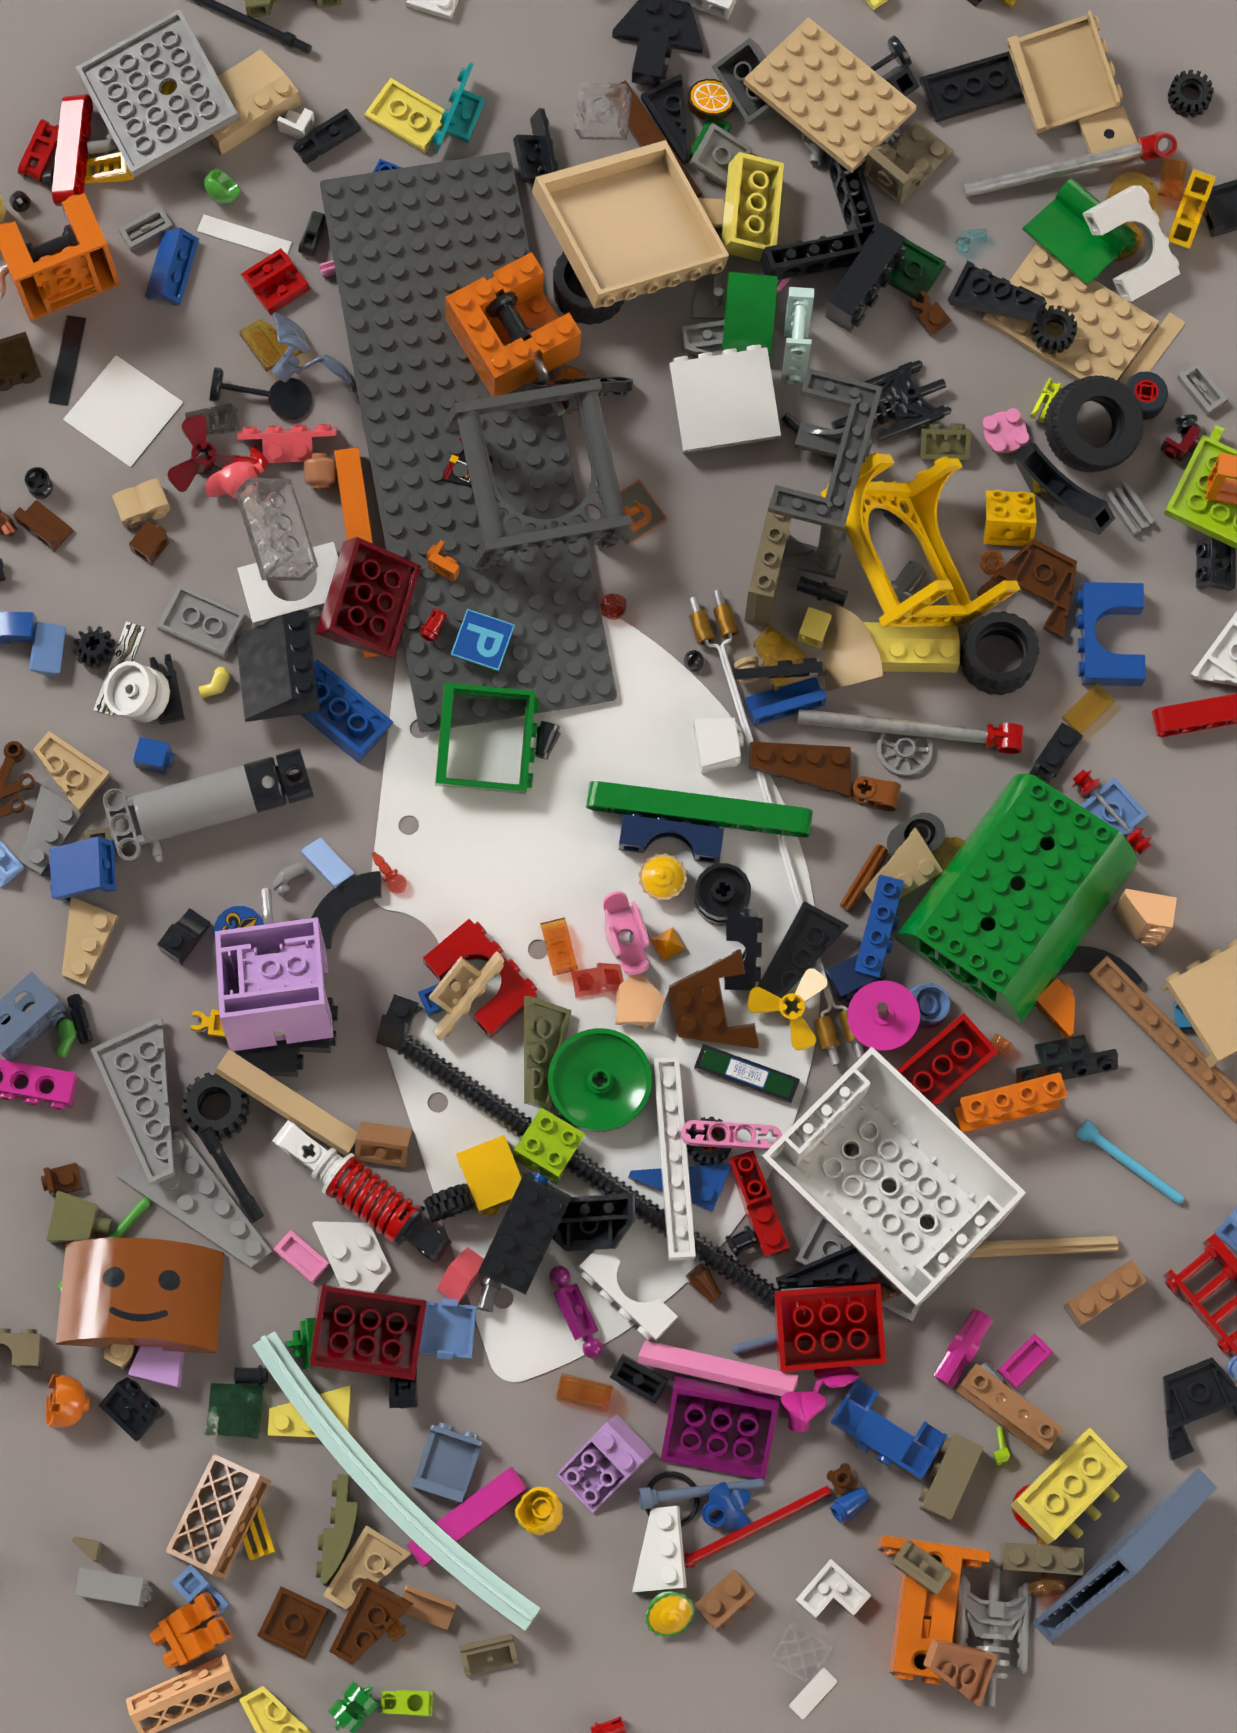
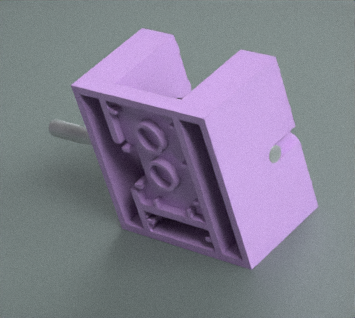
[215,888,333,1051]

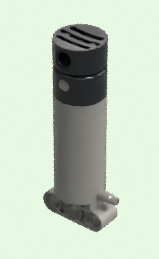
[103,748,314,863]

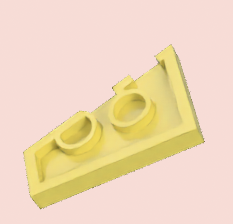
[239,1686,311,1733]

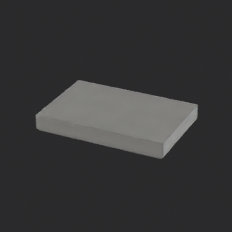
[157,584,247,659]

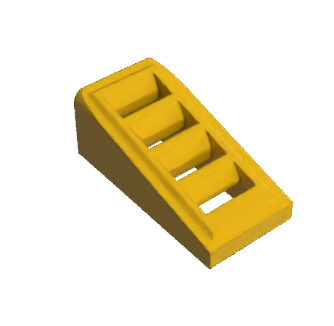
[85,152,134,184]

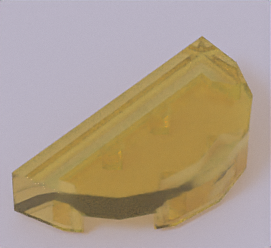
[931,837,965,882]

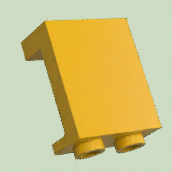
[456,1135,521,1217]

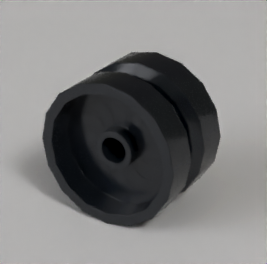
[694,863,751,926]

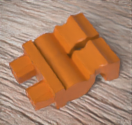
[150,1592,234,1669]

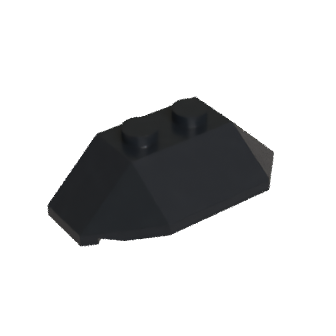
[552,1193,635,1252]

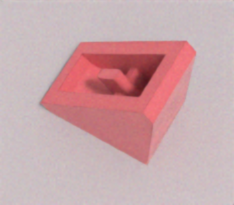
[437,1247,484,1305]

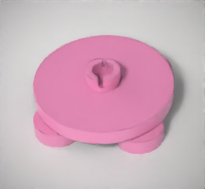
[982,408,1029,453]

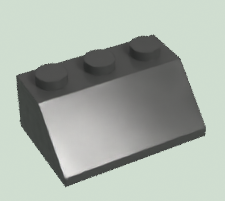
[711,38,779,125]

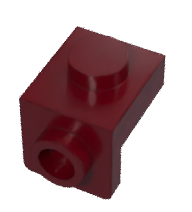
[1161,425,1201,462]

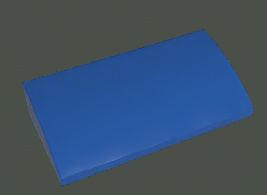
[300,659,393,763]

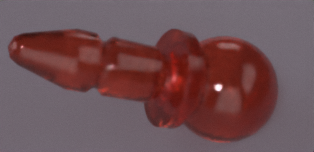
[372,852,407,894]

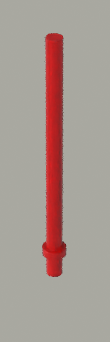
[684,1485,832,1569]

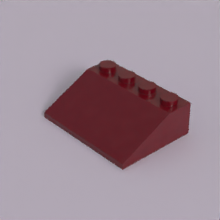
[316,537,421,658]
[309,1284,427,1380]

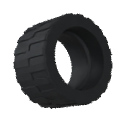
[553,251,625,325]
[960,611,1040,695]

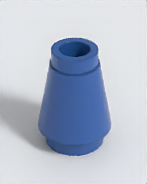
[830,1488,871,1524]

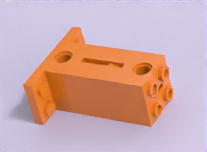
[878,1535,991,1685]

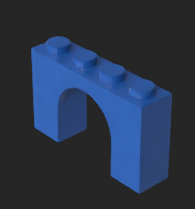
[1076,582,1146,686]

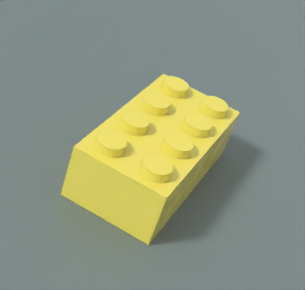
[721,152,784,262]

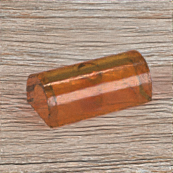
[556,1373,613,1412]

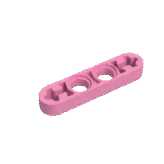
[680,1120,782,1151]

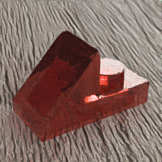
[571,963,624,998]

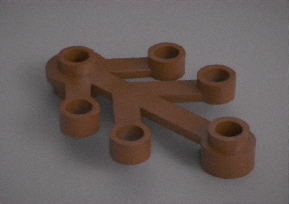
[0,741,35,818]

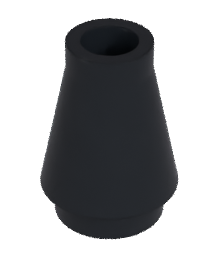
[535,721,561,760]

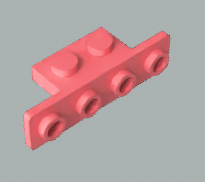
[237,423,337,463]

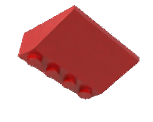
[775,1283,887,1372]

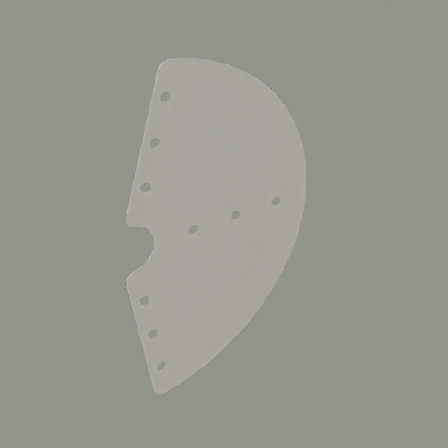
[372,607,821,1382]

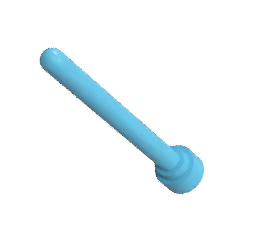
[1075,1119,1184,1204]

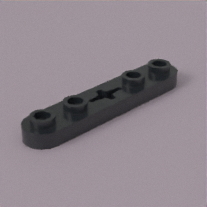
[527,376,633,396]

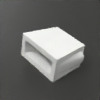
[693,717,744,773]

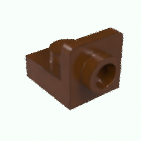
[41,1163,83,1197]

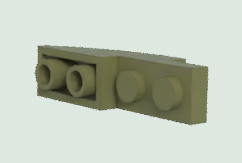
[316,1474,359,1584]

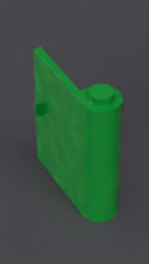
[1022,178,1138,286]

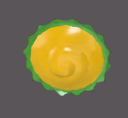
[645,1591,695,1638]

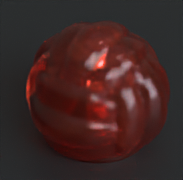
[600,593,627,620]

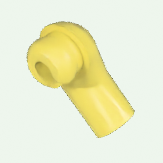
[198,667,230,699]

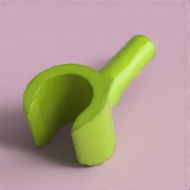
[993,1426,1010,1466]

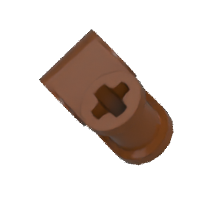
[851,776,901,811]

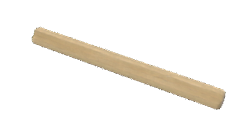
[968,1236,1118,1258]

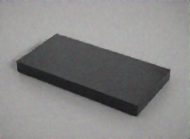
[920,51,1024,123]

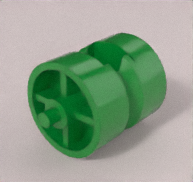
[328,1681,380,1733]

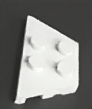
[1189,611,1237,686]
[312,1221,392,1292]

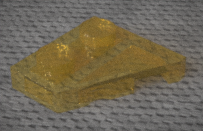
[240,319,303,372]
[753,625,808,692]

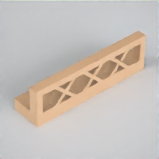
[126,1654,242,1733]

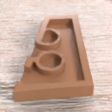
[923,1638,998,1707]

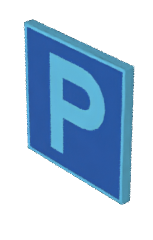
[451,609,515,671]

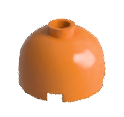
[45,1374,90,1428]

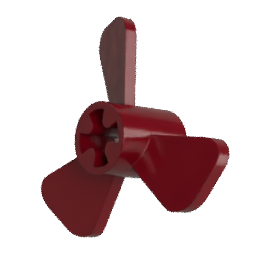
[167,415,240,492]

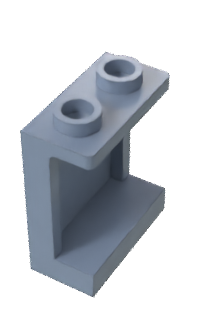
[411,1422,483,1504]

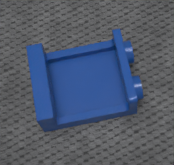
[49,837,116,902]

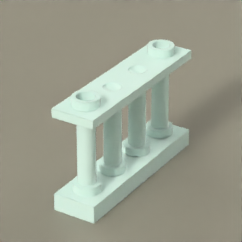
[781,287,814,385]

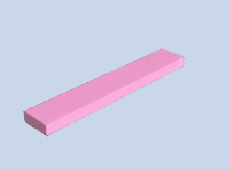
[638,1340,799,1396]

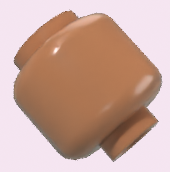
[304,453,336,490]

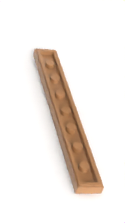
[1089,956,1237,1122]

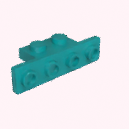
[431,62,486,154]

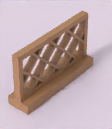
[165,1453,271,1580]

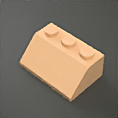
[1113,889,1177,947]

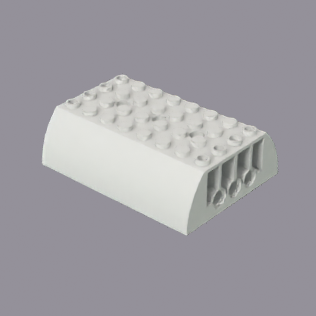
[762,1047,1026,1307]

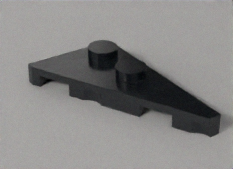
[641,74,688,165]
[734,658,826,680]
[775,1245,880,1289]

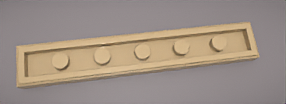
[214,1050,358,1157]

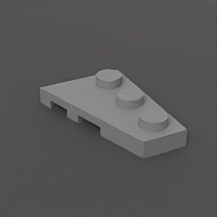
[20,786,85,876]

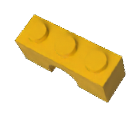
[1168,168,1216,249]

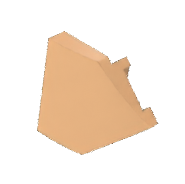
[615,973,665,1029]

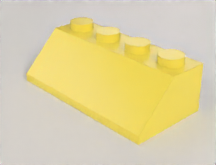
[863,622,960,673]

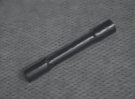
[198,1126,264,1223]

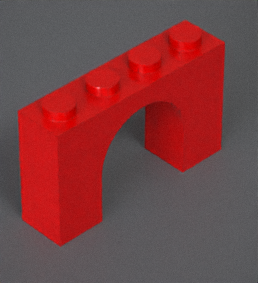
[423,918,537,1039]

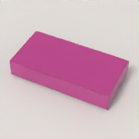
[997,1333,1053,1390]

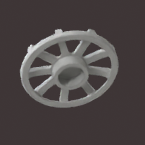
[876,733,933,777]

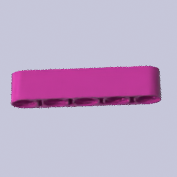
[407,1467,528,1568]

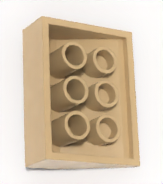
[208,49,301,155]

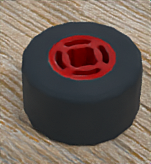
[1125,371,1168,420]

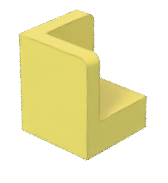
[797,607,832,649]

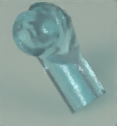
[955,229,987,253]

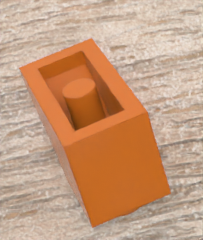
[1035,978,1075,1039]

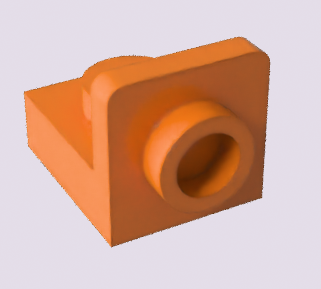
[426,540,459,582]

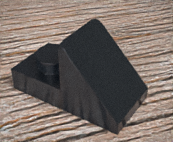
[376,994,419,1051]
[389,1368,418,1409]

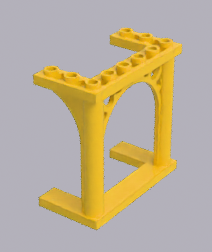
[820,452,1021,627]

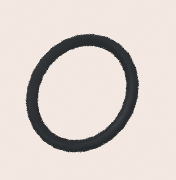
[645,1471,700,1527]

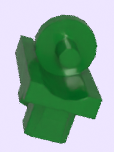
[286,1318,315,1369]

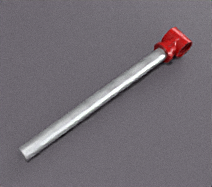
[963,131,1177,197]
[797,709,1024,754]

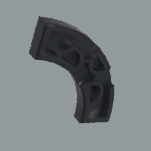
[311,871,382,949]
[1056,946,1143,985]

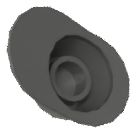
[887,812,945,856]

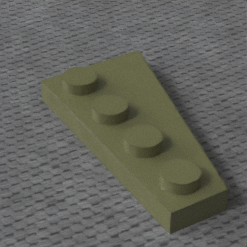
[524,996,572,1110]

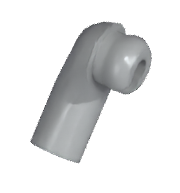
[802,133,824,166]
[87,134,118,154]
[273,862,305,896]

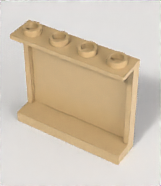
[1007,10,1123,134]
[1161,939,1237,1068]

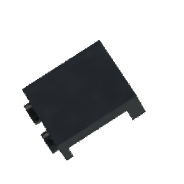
[1202,179,1237,237]

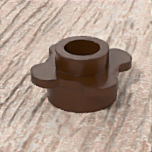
[826,1463,858,1495]

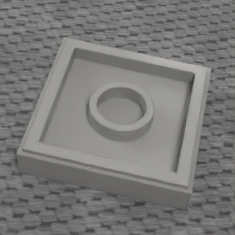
[688,123,753,188]

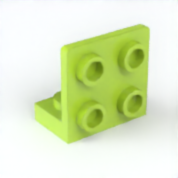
[513,1108,585,1185]

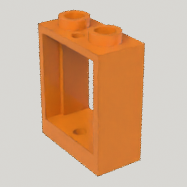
[1205,453,1237,505]

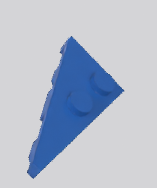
[628,1163,731,1212]

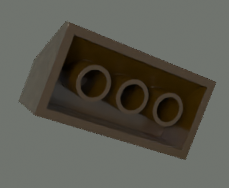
[0,331,42,391]

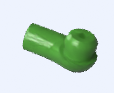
[54,1018,76,1058]

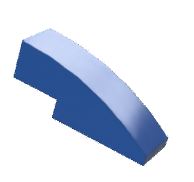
[0,612,37,644]

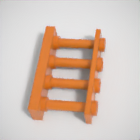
[953,1073,1067,1133]

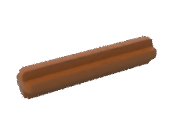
[840,844,888,912]

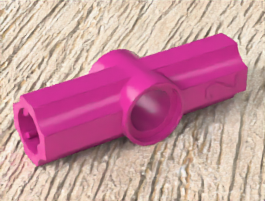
[933,1308,993,1388]

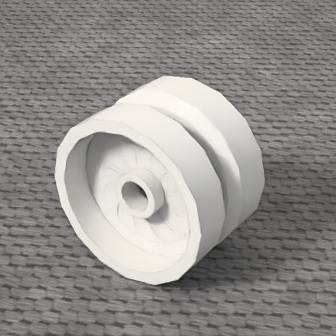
[104,661,170,723]

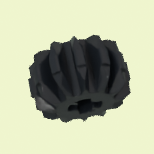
[73,626,116,669]

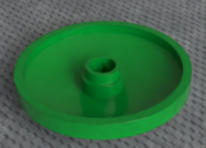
[548,1028,652,1132]

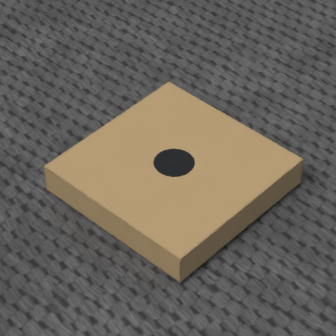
[1077,106,1138,154]

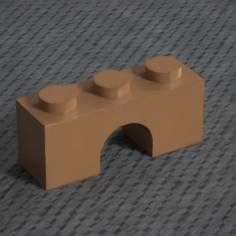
[1063,1259,1147,1328]

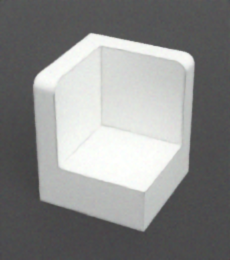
[277,108,315,140]

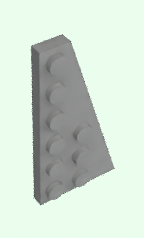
[90,1017,175,1186]
[117,1129,273,1269]

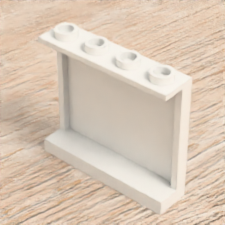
[669,345,781,454]

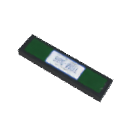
[694,1044,800,1104]

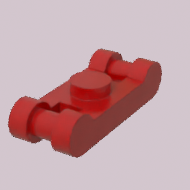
[17,119,59,182]

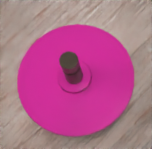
[847,981,920,1051]

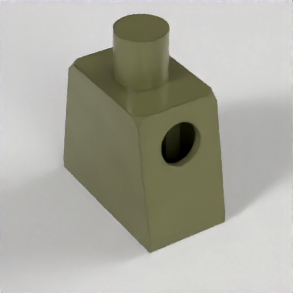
[46,1191,112,1244]

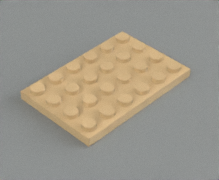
[743,17,917,173]
[982,244,1159,380]

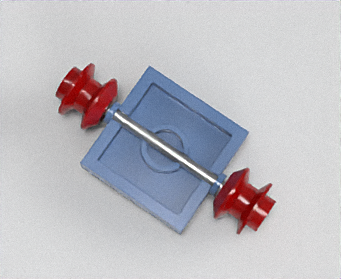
[1072,769,1152,855]

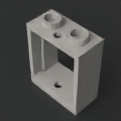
[74,1568,153,1608]

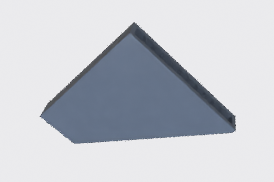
[1032,1468,1217,1643]

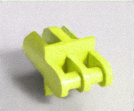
[1030,378,1063,423]

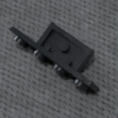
[513,108,558,183]
[1016,1035,1118,1083]

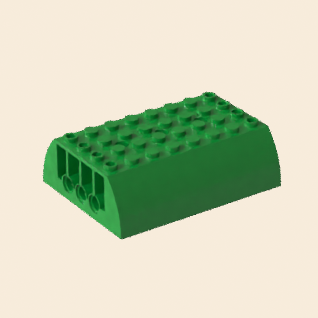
[894,774,1137,1025]

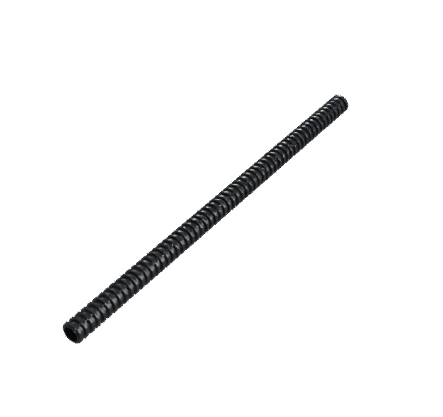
[397,1035,781,1313]

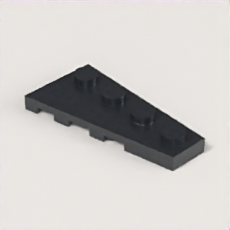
[948,260,1047,323]
[757,901,849,998]

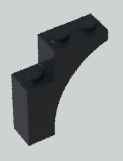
[1013,442,1116,535]
[235,997,339,1077]

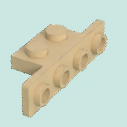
[429,951,504,1041]

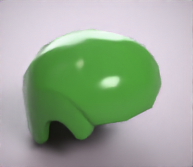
[204,168,241,204]

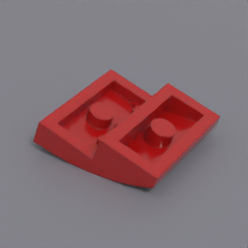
[241,248,310,315]

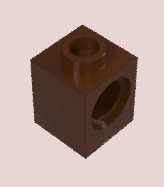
[129,521,170,566]

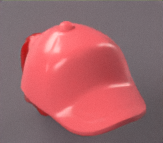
[206,445,268,499]

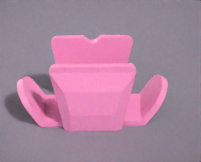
[603,891,650,975]

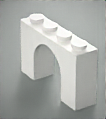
[1083,186,1181,302]
[237,542,338,628]

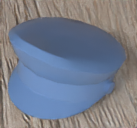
[910,983,951,1028]

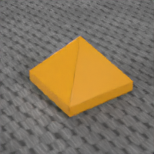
[651,927,685,962]

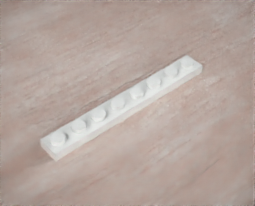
[653,1057,696,1261]

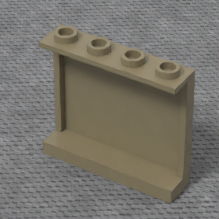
[744,498,792,626]

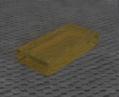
[1061,683,1115,734]

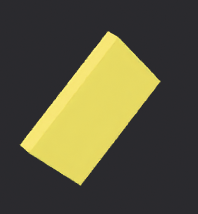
[364,78,445,154]

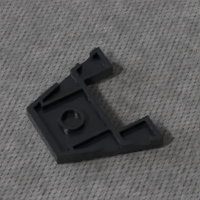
[1162,1357,1237,1461]

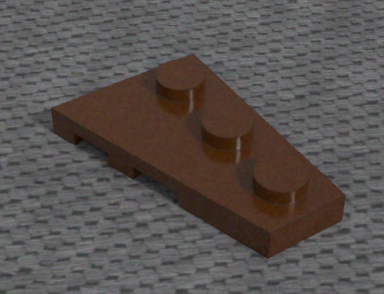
[329,1578,414,1665]

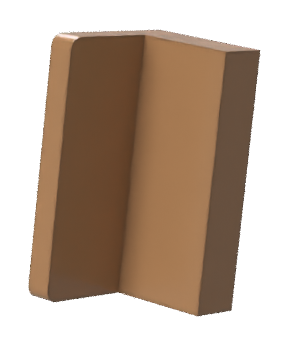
[355,1122,412,1168]
[403,1585,457,1631]

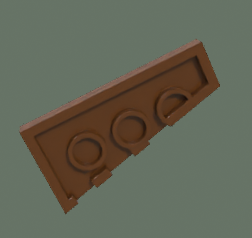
[749,742,851,798]

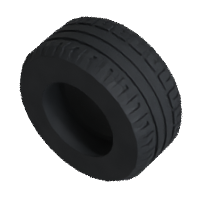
[1044,375,1144,473]

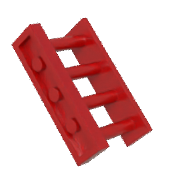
[1163,1233,1237,1357]

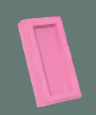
[273,1230,331,1284]

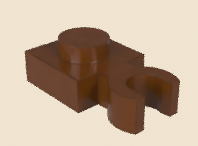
[909,290,951,337]

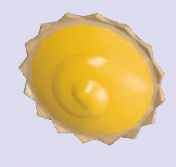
[638,853,688,901]

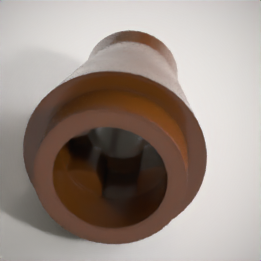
[685,1263,722,1303]

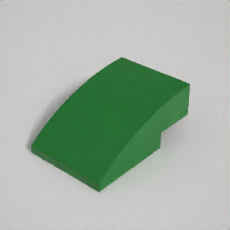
[721,272,778,356]

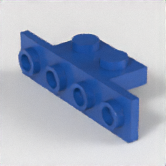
[855,875,904,978]

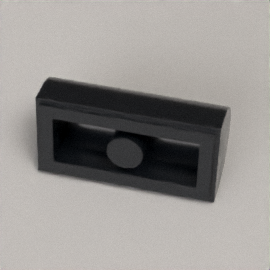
[609,1354,669,1404]

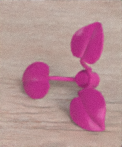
[749,1367,860,1432]

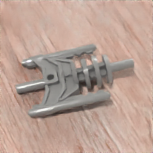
[955,1568,1032,1707]

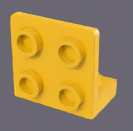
[983,490,1037,546]

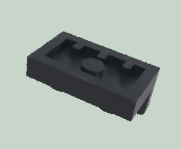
[1195,536,1236,591]
[98,1377,165,1442]

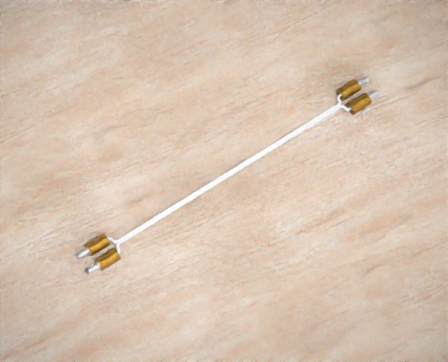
[689,590,865,1066]

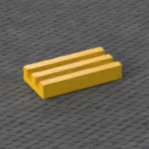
[243,1505,276,1561]

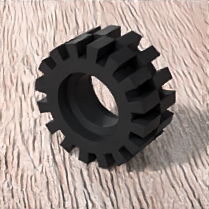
[1168,70,1214,118]
[1031,305,1077,354]
[424,1184,475,1222]

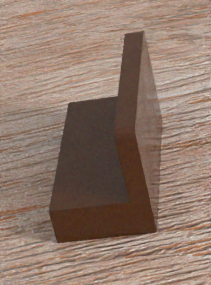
[13,500,73,552]

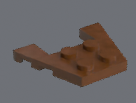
[977,539,1077,639]
[669,949,759,1048]

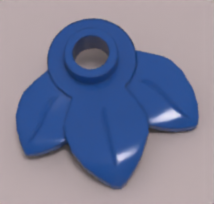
[702,1482,751,1531]

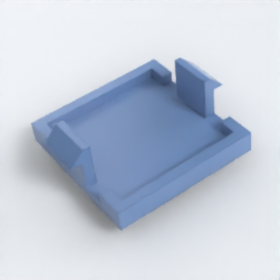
[419,1298,477,1360]

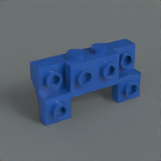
[829,1379,947,1480]

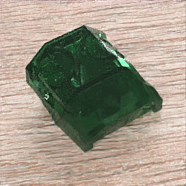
[205,1383,265,1439]

